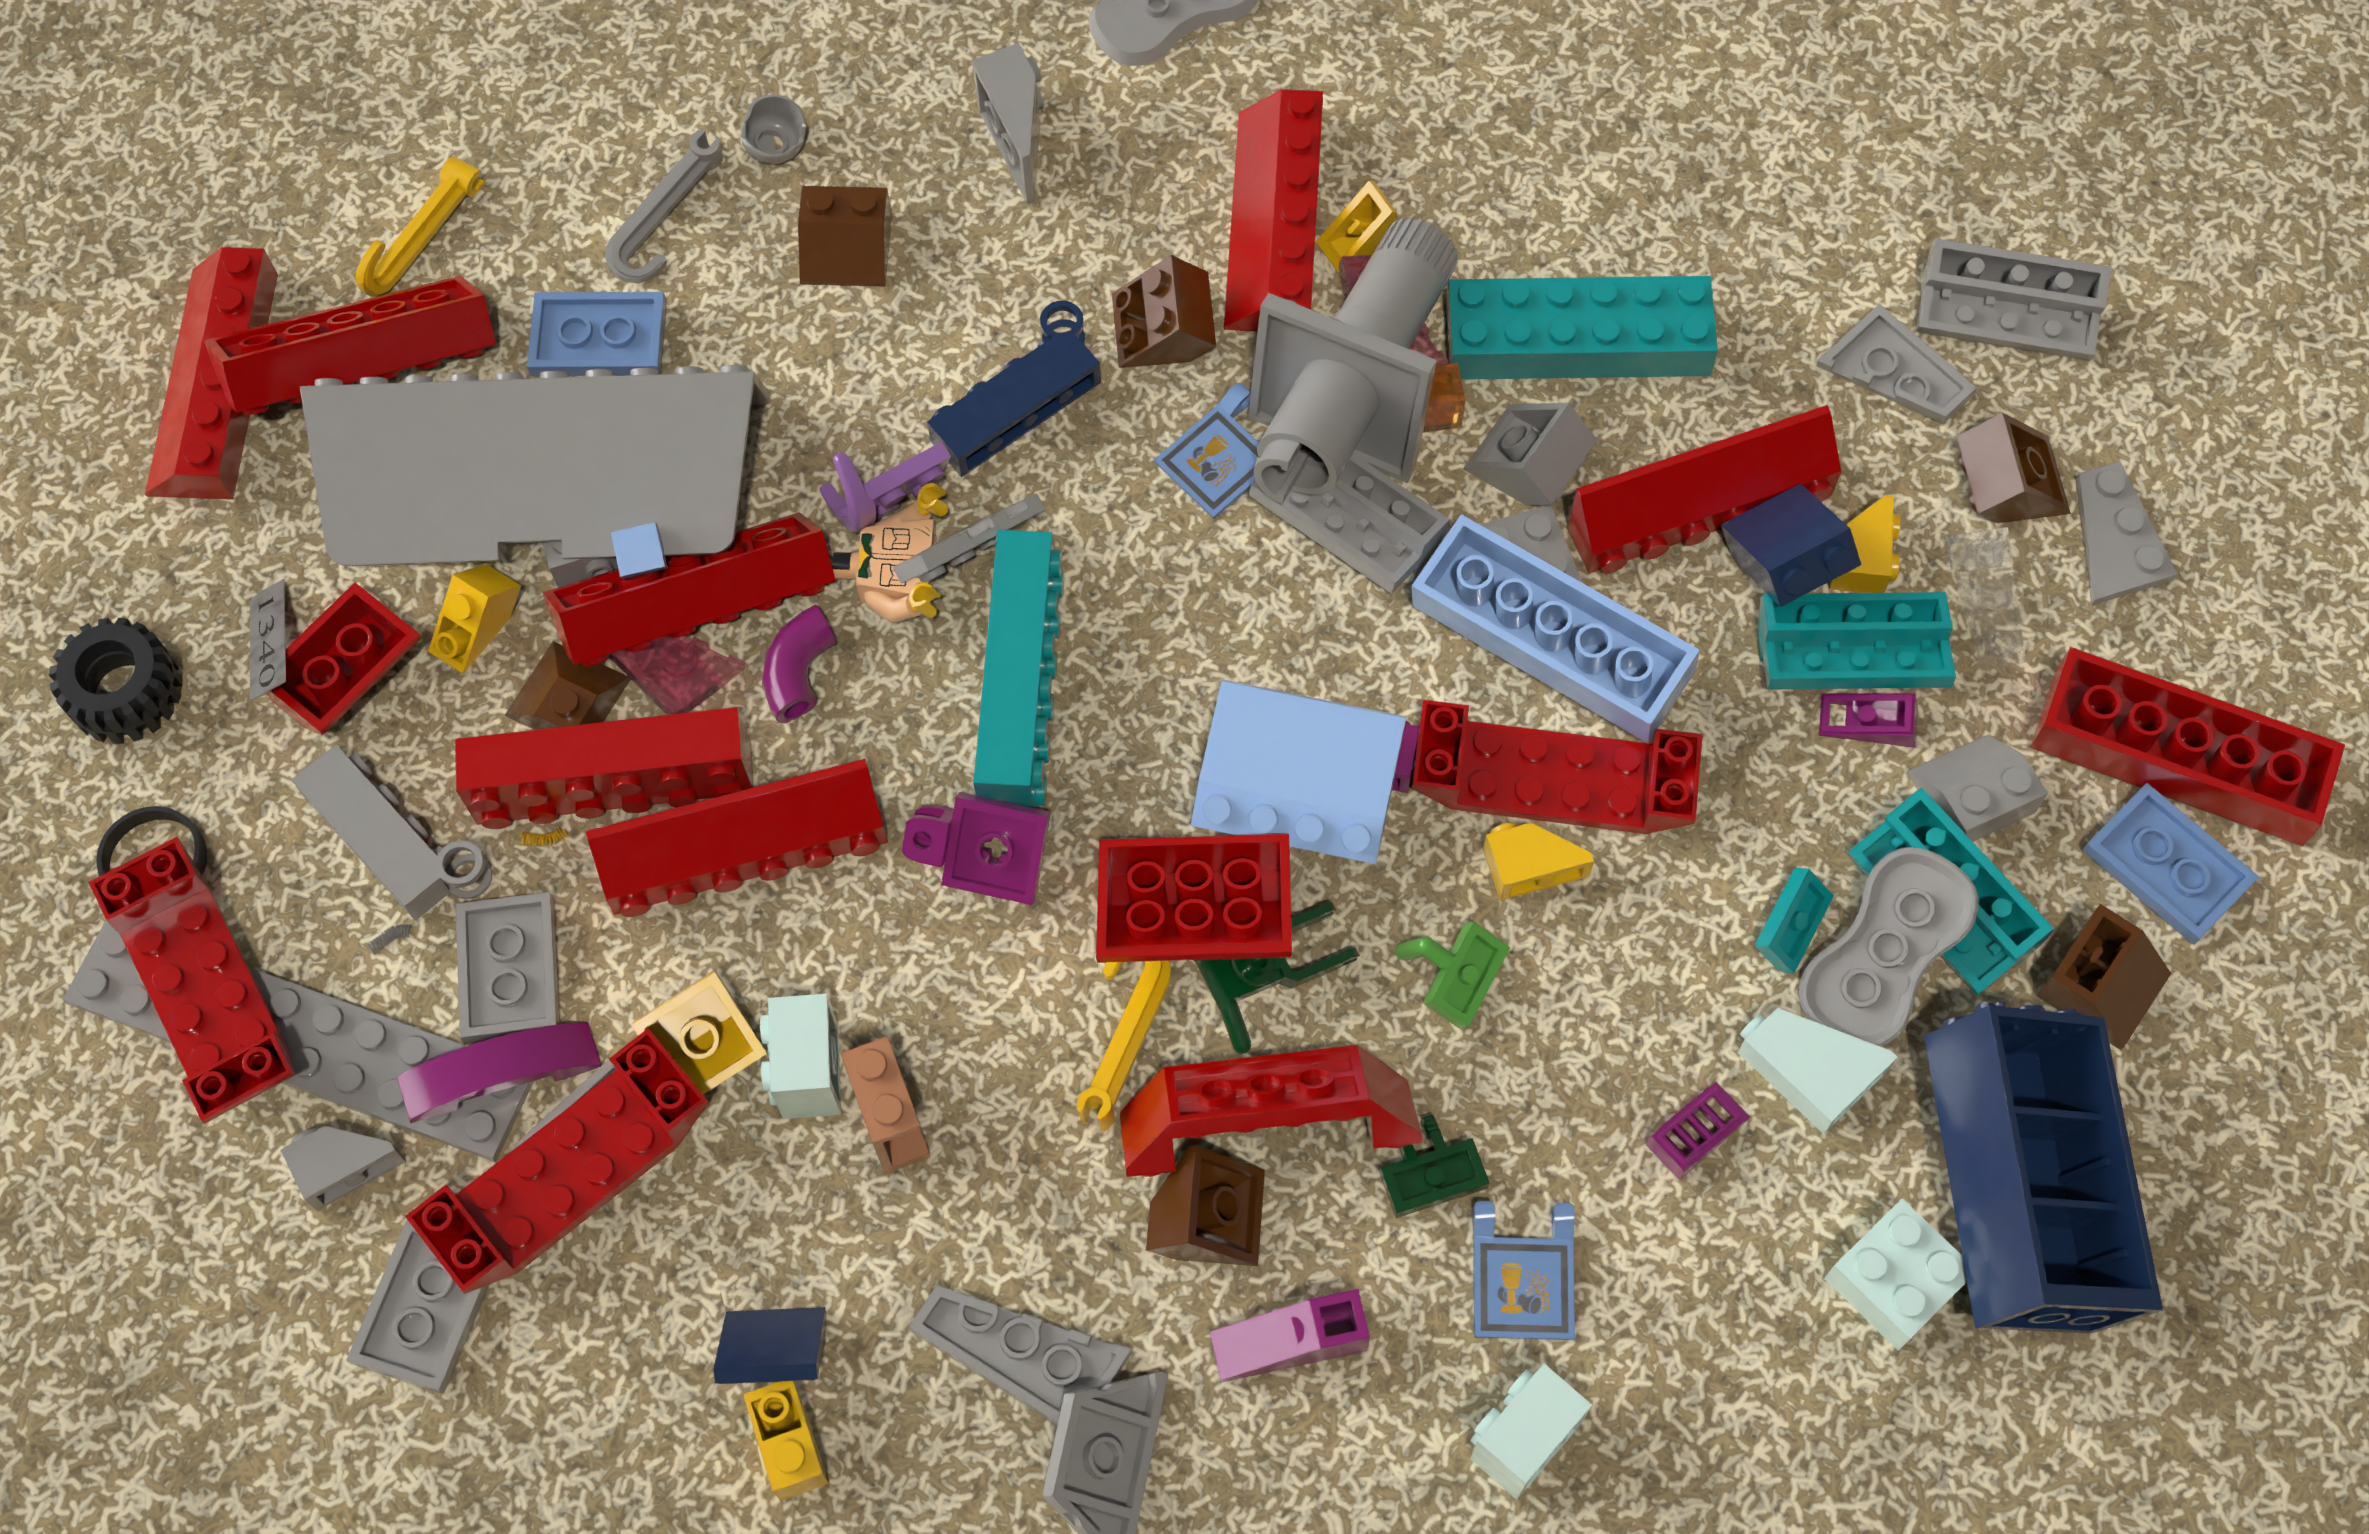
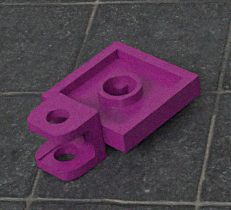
[902,792,1051,905]

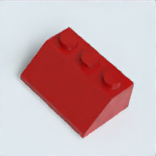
[266,582,422,735]

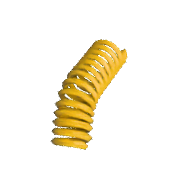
[519,828,568,847]

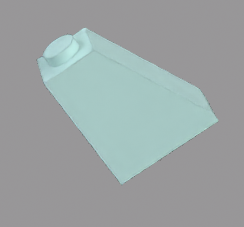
[1738,1008,1898,1134]

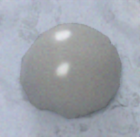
[740,94,806,165]

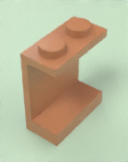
[840,1036,930,1174]

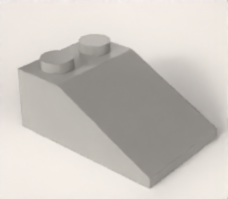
[972,43,1044,204]

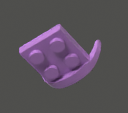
[820,442,951,533]

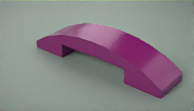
[397,1022,602,1123]

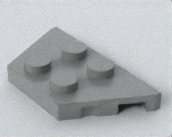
[1042,1372,1168,1534]

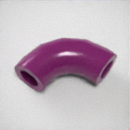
[762,605,837,724]

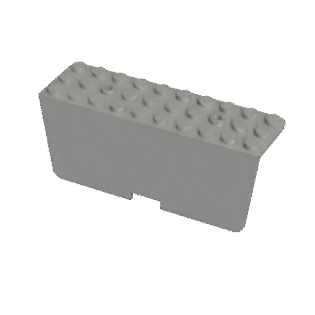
[300,365,770,566]

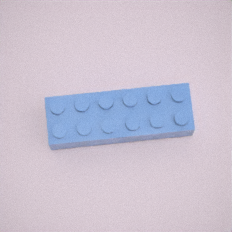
[1411,514,1700,743]

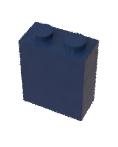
[1721,483,1862,607]

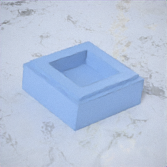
[610,522,668,579]

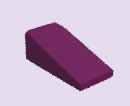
[1819,693,1918,748]

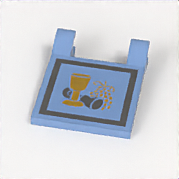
[1154,383,1259,519]
[1473,1201,1575,1340]

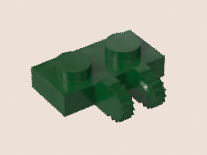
[1379,1114,1490,1218]

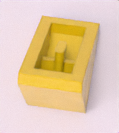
[1315,181,1397,273]

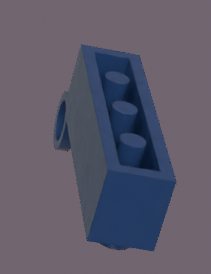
[927,301,1102,478]

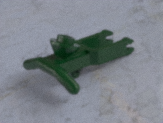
[1193,902,1360,1054]

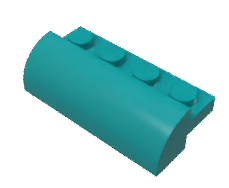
[1758,592,1956,690]
[1848,787,2054,997]

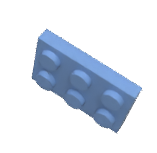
[527,292,667,376]
[2082,783,2259,945]

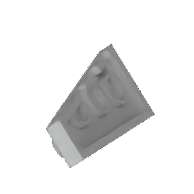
[908,1285,1132,1425]

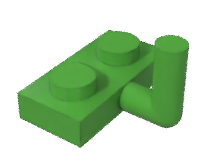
[1396,921,1510,1029]

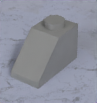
[280,1126,405,1211]

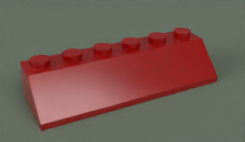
[1224,89,1323,332]
[145,247,278,500]
[204,275,496,415]
[1567,405,1842,574]
[542,512,836,666]
[586,759,888,917]

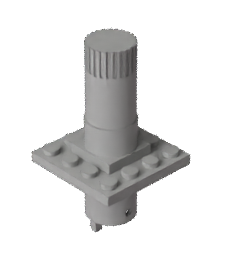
[1248,218,1458,504]

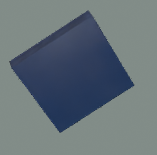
[713,1307,826,1384]

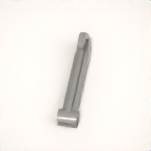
[605,129,723,283]

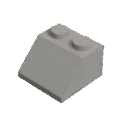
[1463,403,1597,505]
[1907,735,2048,842]

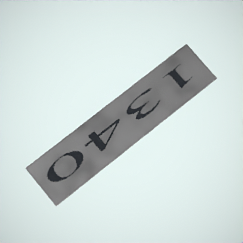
[250,579,286,701]

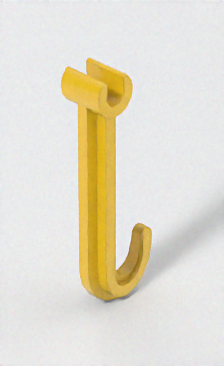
[355,156,486,296]
[1077,961,1172,1132]

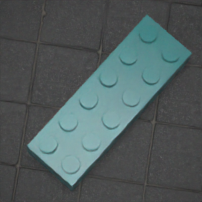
[1445,276,1718,380]
[973,530,1064,809]

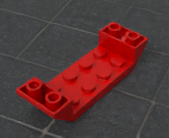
[1412,700,1703,834]
[88,837,295,1124]
[405,1029,708,1294]
[1119,1045,1423,1177]

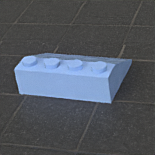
[1191,679,1407,864]

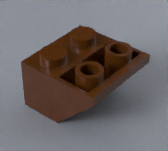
[1112,255,1216,368]
[2037,904,2171,1050]

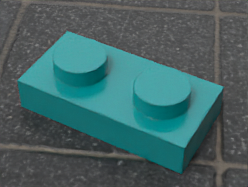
[1754,868,1834,974]

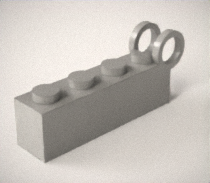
[291,745,492,921]

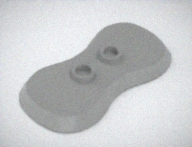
[1088,0,1259,66]
[1799,847,1979,1046]

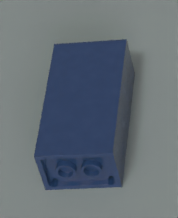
[1924,1001,2163,1333]

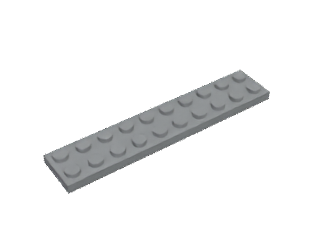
[62,921,534,1163]

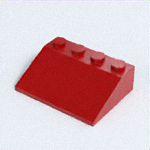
[1096,834,1292,963]

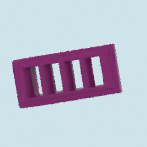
[1646,1082,1750,1180]

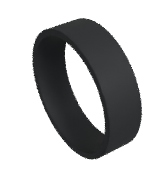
[96,806,207,876]

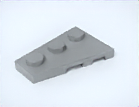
[1816,304,1977,424]
[2076,461,2178,605]

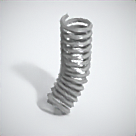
[368,924,412,955]

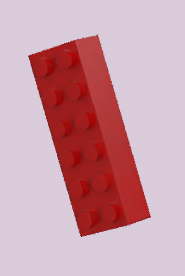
[2030,647,2346,846]
[455,707,754,829]

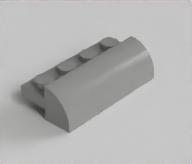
[1916,238,2112,361]
[1249,453,1450,594]

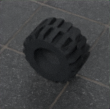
[49,617,182,744]

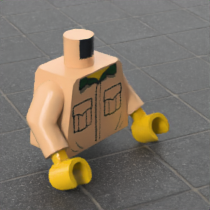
[832,483,948,623]

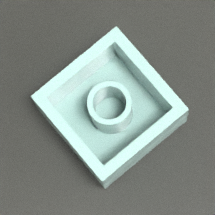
[760,993,841,1119]
[1824,1199,1967,1351]
[1470,1364,1592,1500]

